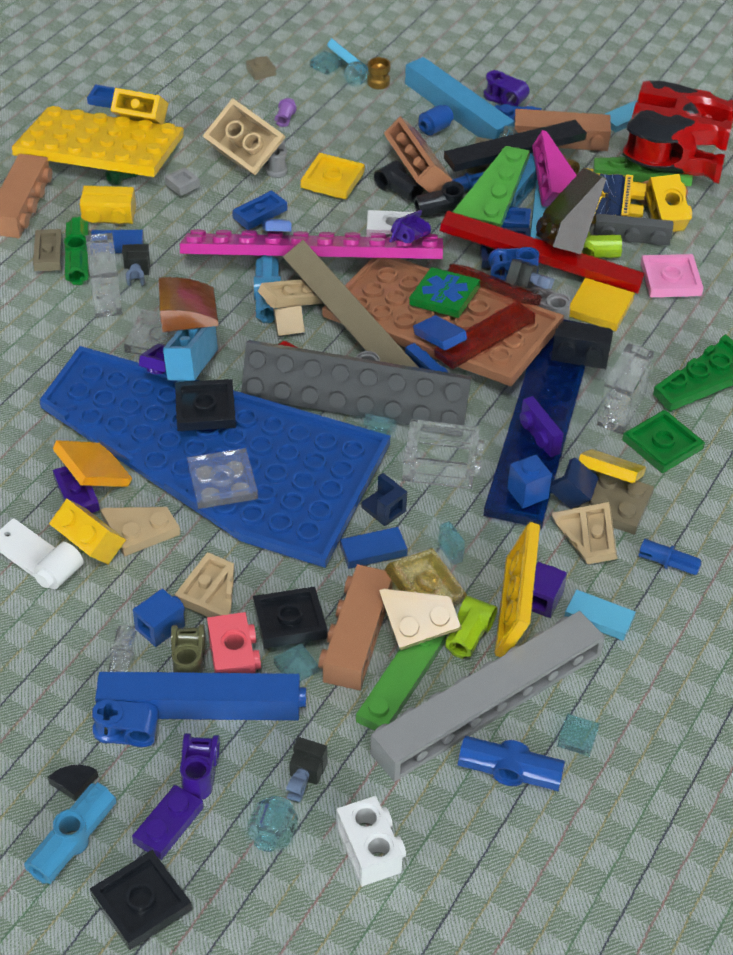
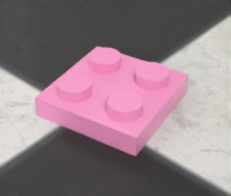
[641,254,703,298]

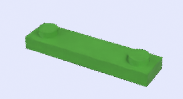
[356,635,446,731]

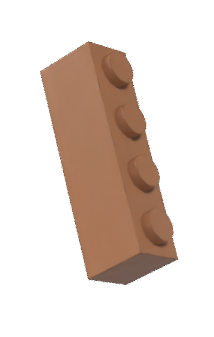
[514,109,611,151]
[384,116,453,193]
[0,154,52,238]
[318,564,394,691]

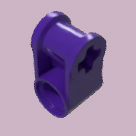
[483,70,530,106]
[180,733,220,800]

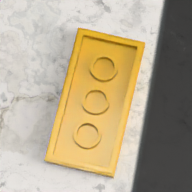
[494,522,540,657]

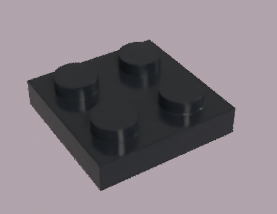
[175,379,236,431]
[253,586,328,649]
[90,850,192,950]

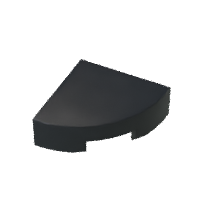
[48,765,98,801]

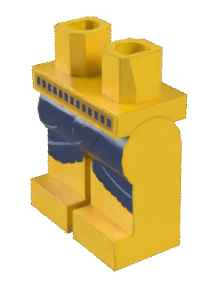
[586,168,646,224]

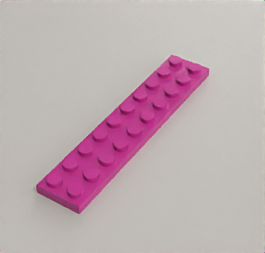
[180,229,443,259]

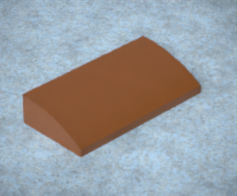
[159,277,219,332]

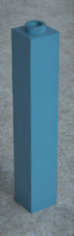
[405,57,515,139]

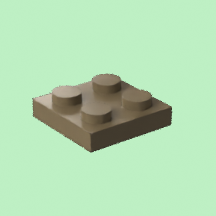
[580,472,654,535]

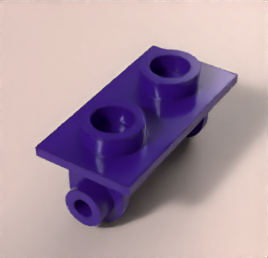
[389,210,431,243]

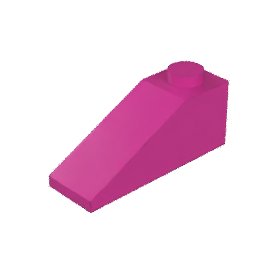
[532,130,576,207]

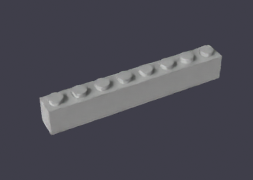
[370,611,605,782]

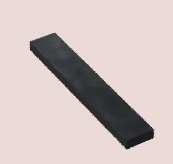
[444,120,587,172]

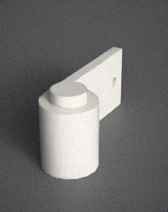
[0,518,83,589]

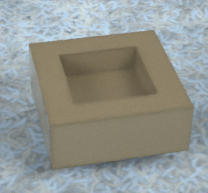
[246,56,276,81]

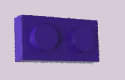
[138,343,166,374]
[520,396,563,457]
[53,466,100,513]
[132,785,204,861]

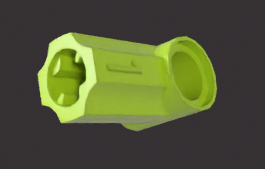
[582,232,622,258]
[445,595,498,659]

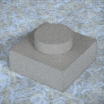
[165,167,200,196]

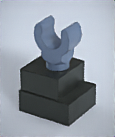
[122,244,151,286]
[505,259,555,289]
[286,737,328,802]

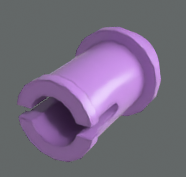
[275,98,297,127]

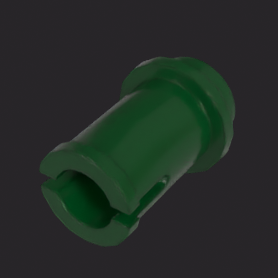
[105,170,138,186]

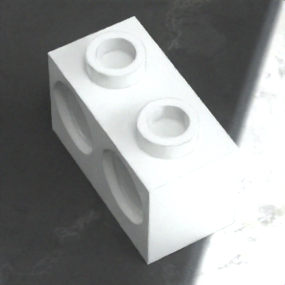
[336,796,406,886]

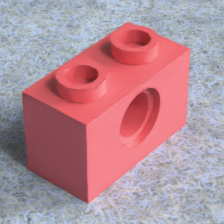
[207,612,261,673]

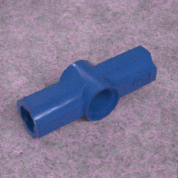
[458,736,565,791]

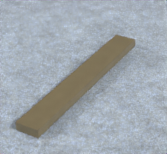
[283,240,419,368]

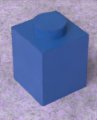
[507,455,552,508]
[132,588,185,647]

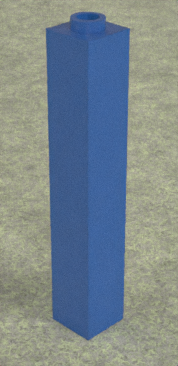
[95,672,306,721]

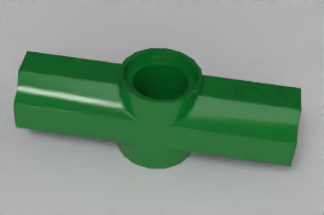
[64,217,90,285]

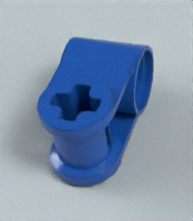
[488,247,539,283]
[92,699,159,747]

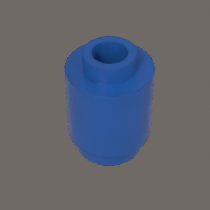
[418,105,454,136]

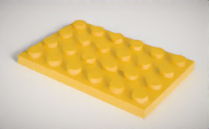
[12,106,184,177]

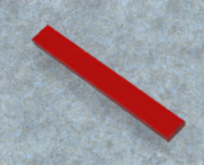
[439,210,644,294]

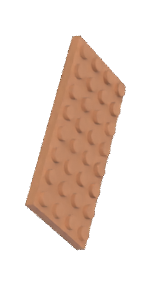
[322,258,564,387]

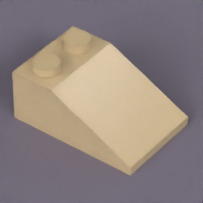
[203,98,286,175]

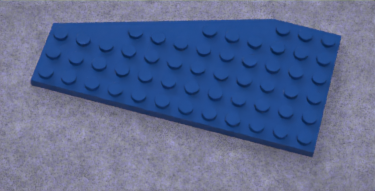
[40,346,391,568]

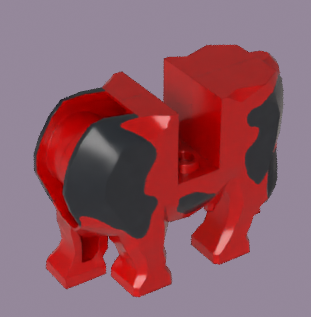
[623,80,733,184]

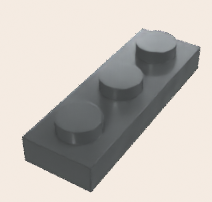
[594,214,673,246]

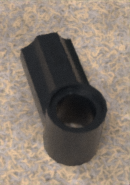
[374,160,424,203]
[414,181,464,217]

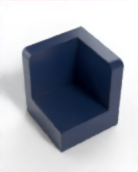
[550,457,599,509]
[361,473,407,526]

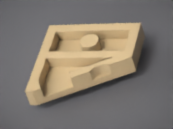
[552,502,618,564]
[100,507,180,557]
[174,552,235,617]
[379,589,461,651]

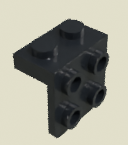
[551,321,613,369]

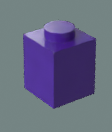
[531,562,567,619]

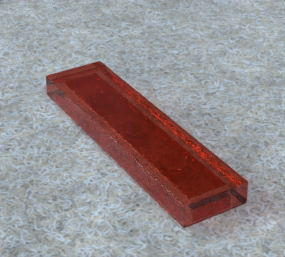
[448,263,542,306]
[434,301,535,369]

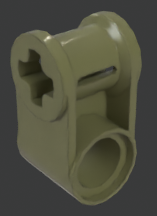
[171,624,205,673]

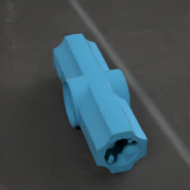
[254,255,281,323]
[24,782,116,884]

